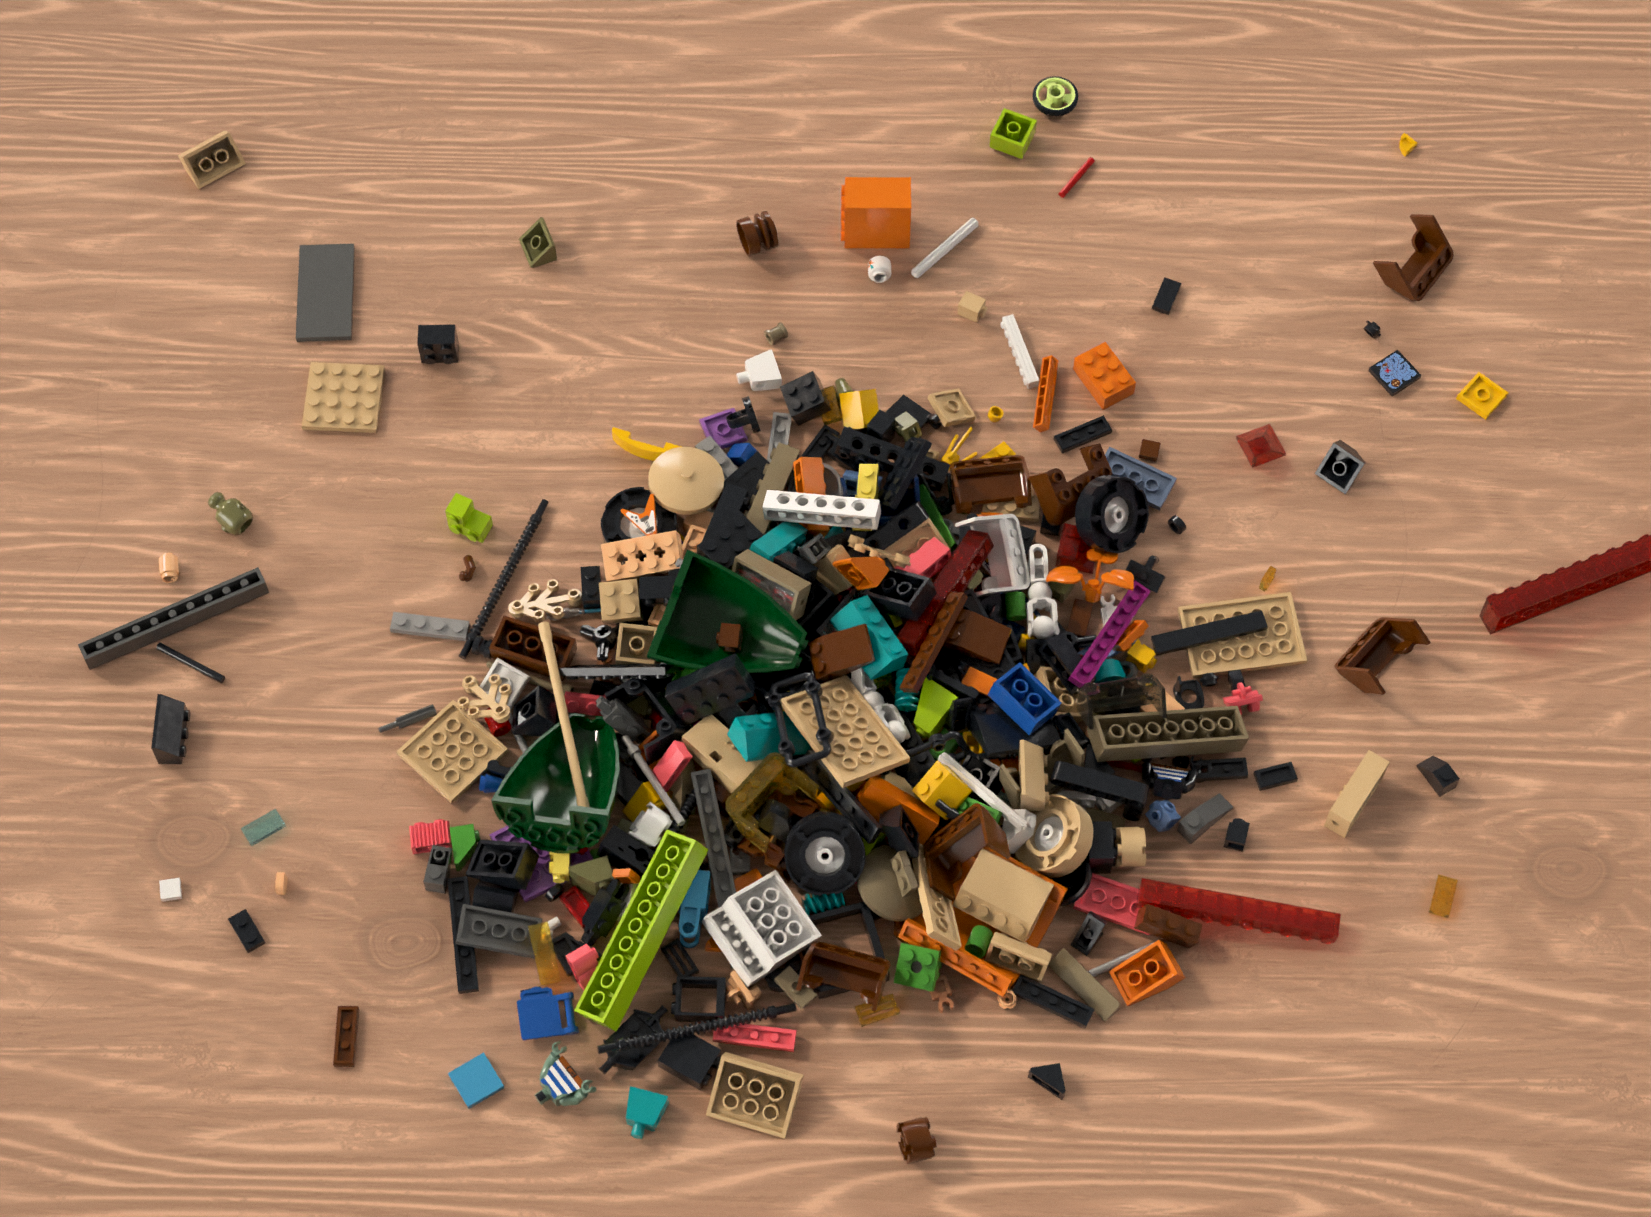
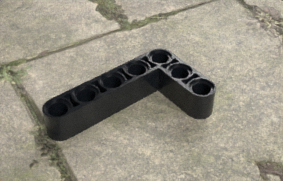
[1050,761,1149,821]

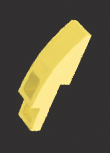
[852,464,879,531]

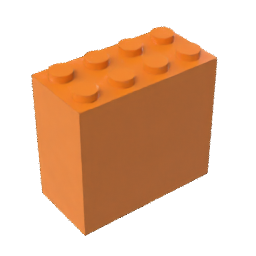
[841,177,911,248]

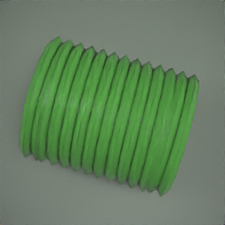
[1004,592,1027,621]
[965,925,993,958]

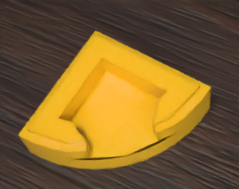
[1399,133,1418,157]

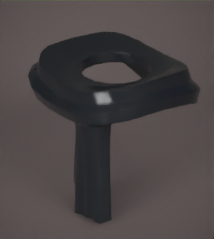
[1173,676,1204,709]

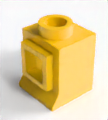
[1126,639,1157,674]

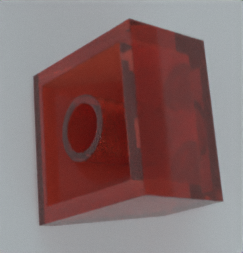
[1055,523,1095,574]

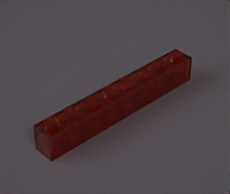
[897,530,994,656]

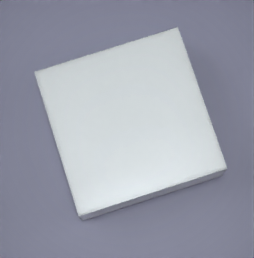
[159,878,182,902]

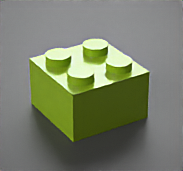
[989,108,1037,159]

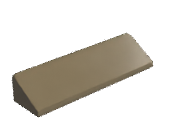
[1048,948,1121,1022]

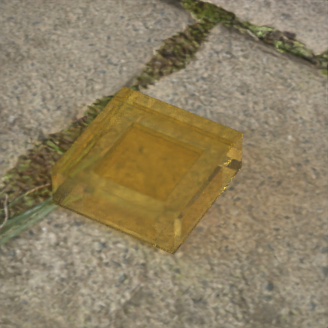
[1259,565,1277,592]

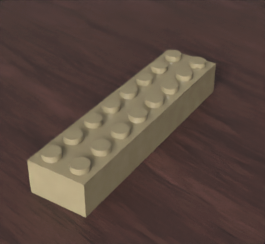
[1087,706,1249,762]

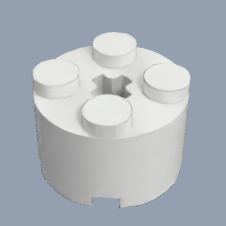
[627,802,672,848]

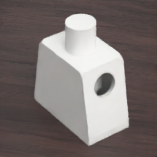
[736,349,782,391]

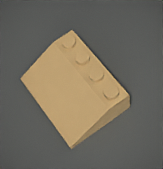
[953,848,1054,942]
[706,1052,804,1139]

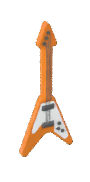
[620,494,665,558]

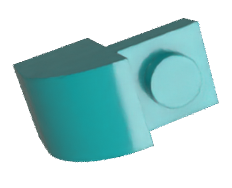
[1084,659,1127,694]

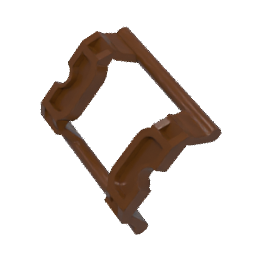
[732,786,825,884]

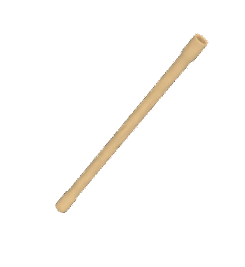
[538,622,590,807]

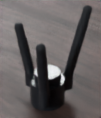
[919,473,955,516]

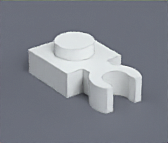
[1100,594,1117,627]

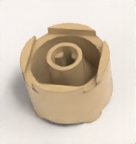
[1114,827,1146,867]

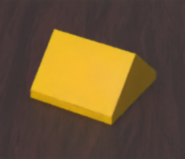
[839,389,879,429]

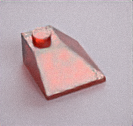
[1236,424,1286,468]

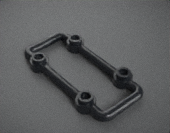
[768,672,833,768]
[865,731,971,782]

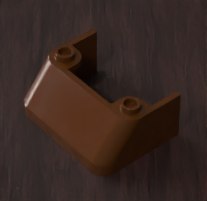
[1373,214,1454,301]
[1335,617,1431,695]
[923,803,1011,901]
[796,941,891,1012]

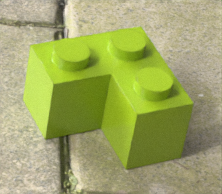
[445,493,493,543]

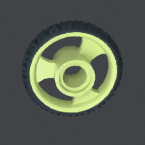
[1033,76,1078,117]

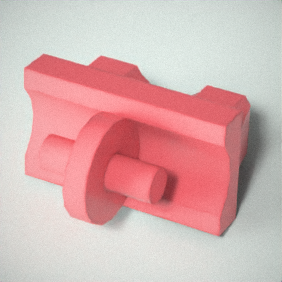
[1223,682,1263,714]

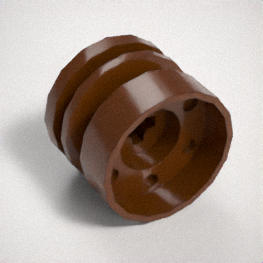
[736,211,778,256]

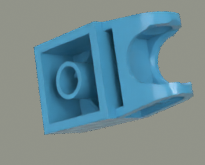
[678,870,711,948]

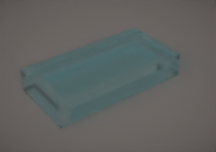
[241,809,286,846]

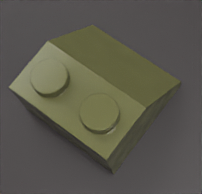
[568,856,614,896]

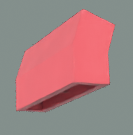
[652,740,693,792]

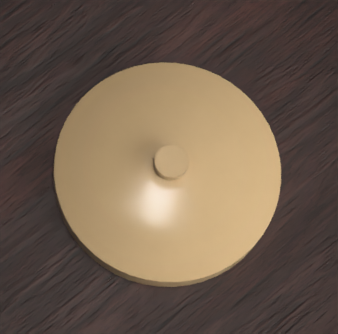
[648,447,724,515]

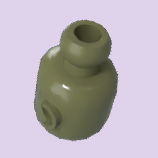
[208,492,253,535]

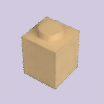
[957,291,987,323]

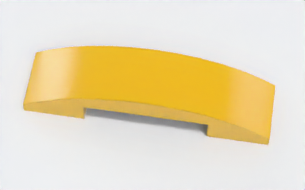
[612,427,682,461]

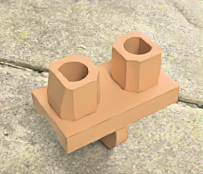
[725,970,762,1010]

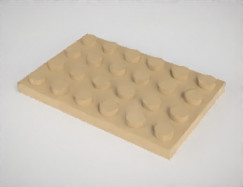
[1177,592,1307,679]
[780,675,910,788]

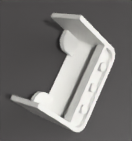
[955,514,1030,598]

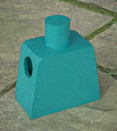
[626,1086,669,1139]

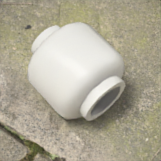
[868,256,892,283]

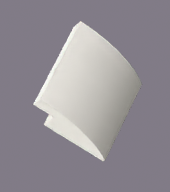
[701,870,822,988]

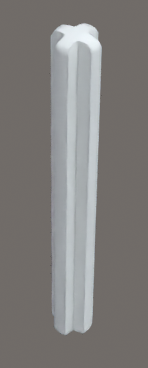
[911,218,978,278]

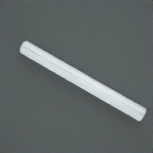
[938,752,1028,831]

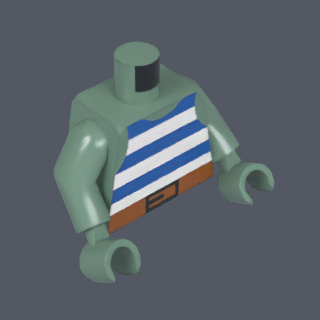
[534,1041,596,1106]

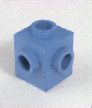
[1145,800,1181,832]

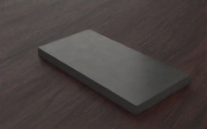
[296,243,355,342]

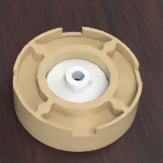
[1015,794,1093,878]

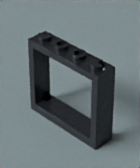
[801,901,890,999]

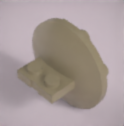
[857,845,923,922]

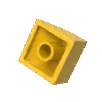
[912,760,973,820]

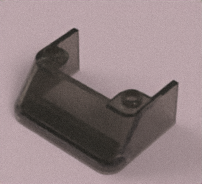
[1077,673,1167,730]

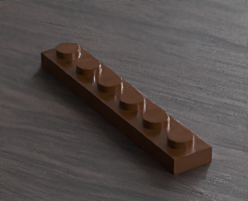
[899,592,968,693]

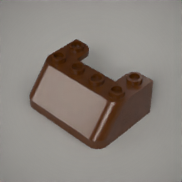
[1028,443,1112,526]

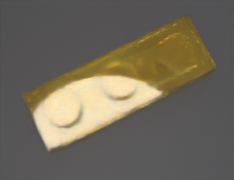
[528,922,561,986]

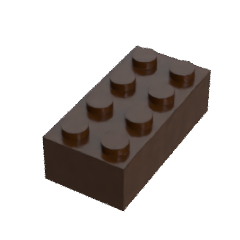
[489,615,577,681]

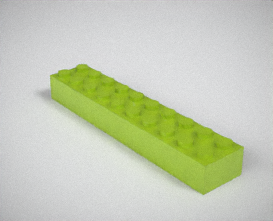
[574,830,708,1031]

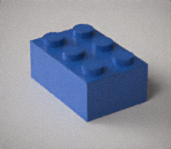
[988,663,1062,736]

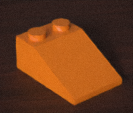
[1109,940,1186,1006]

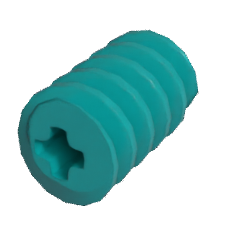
[894,668,920,712]
[801,892,845,916]

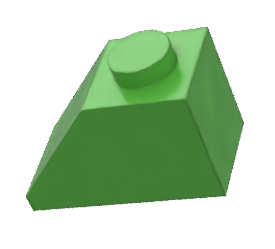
[450,824,480,871]

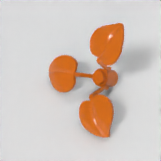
[1046,549,1134,603]

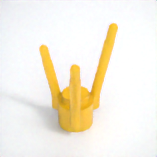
[941,427,977,470]

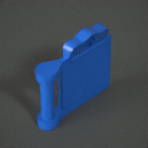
[517,986,579,1040]

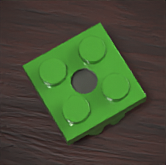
[894,943,942,991]

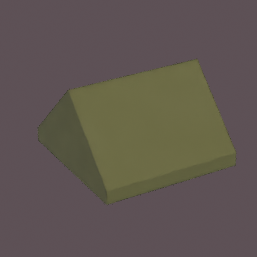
[519,217,557,268]

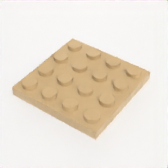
[302,362,385,433]
[396,700,508,804]

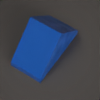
[727,443,758,467]

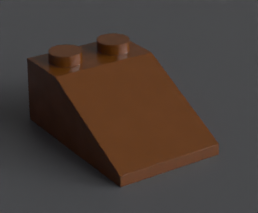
[943,609,1012,665]
[808,624,875,681]

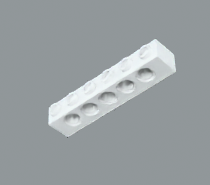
[762,490,881,530]

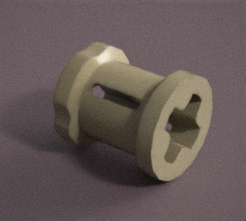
[764,322,788,345]

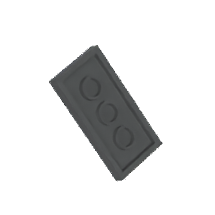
[455,904,542,959]

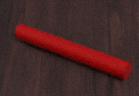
[1058,157,1095,198]

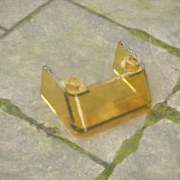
[725,752,819,853]

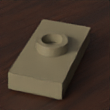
[774,966,817,1010]

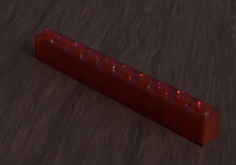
[1136,878,1341,944]

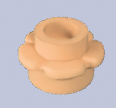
[997,990,1017,1009]

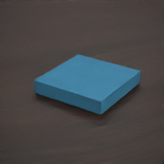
[448,1052,505,1109]

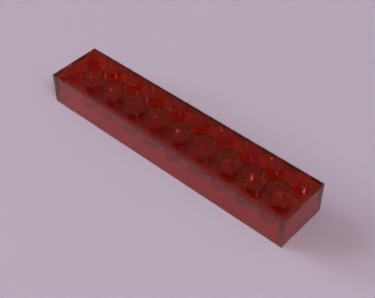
[1479,534,1651,635]

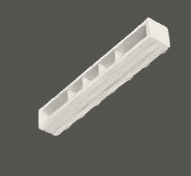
[1001,314,1039,389]

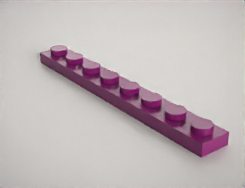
[1068,580,1151,691]

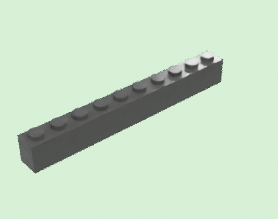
[78,567,269,670]

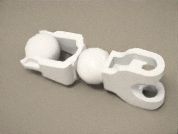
[1026,544,1060,639]
[844,667,910,744]

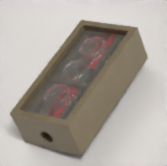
[732,549,812,620]

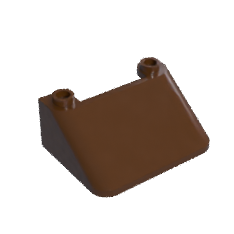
[950,455,1032,514]

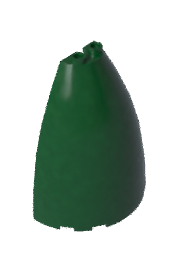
[647,550,809,674]
[491,713,620,853]

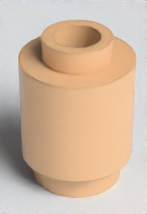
[159,553,179,583]

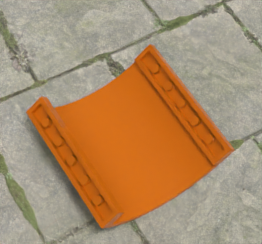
[898,846,1068,997]

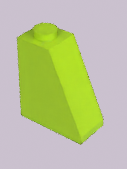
[914,677,959,739]

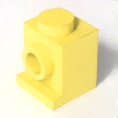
[549,852,571,883]

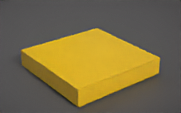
[1456,372,1509,420]

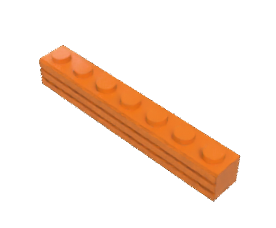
[1033,355,1059,432]

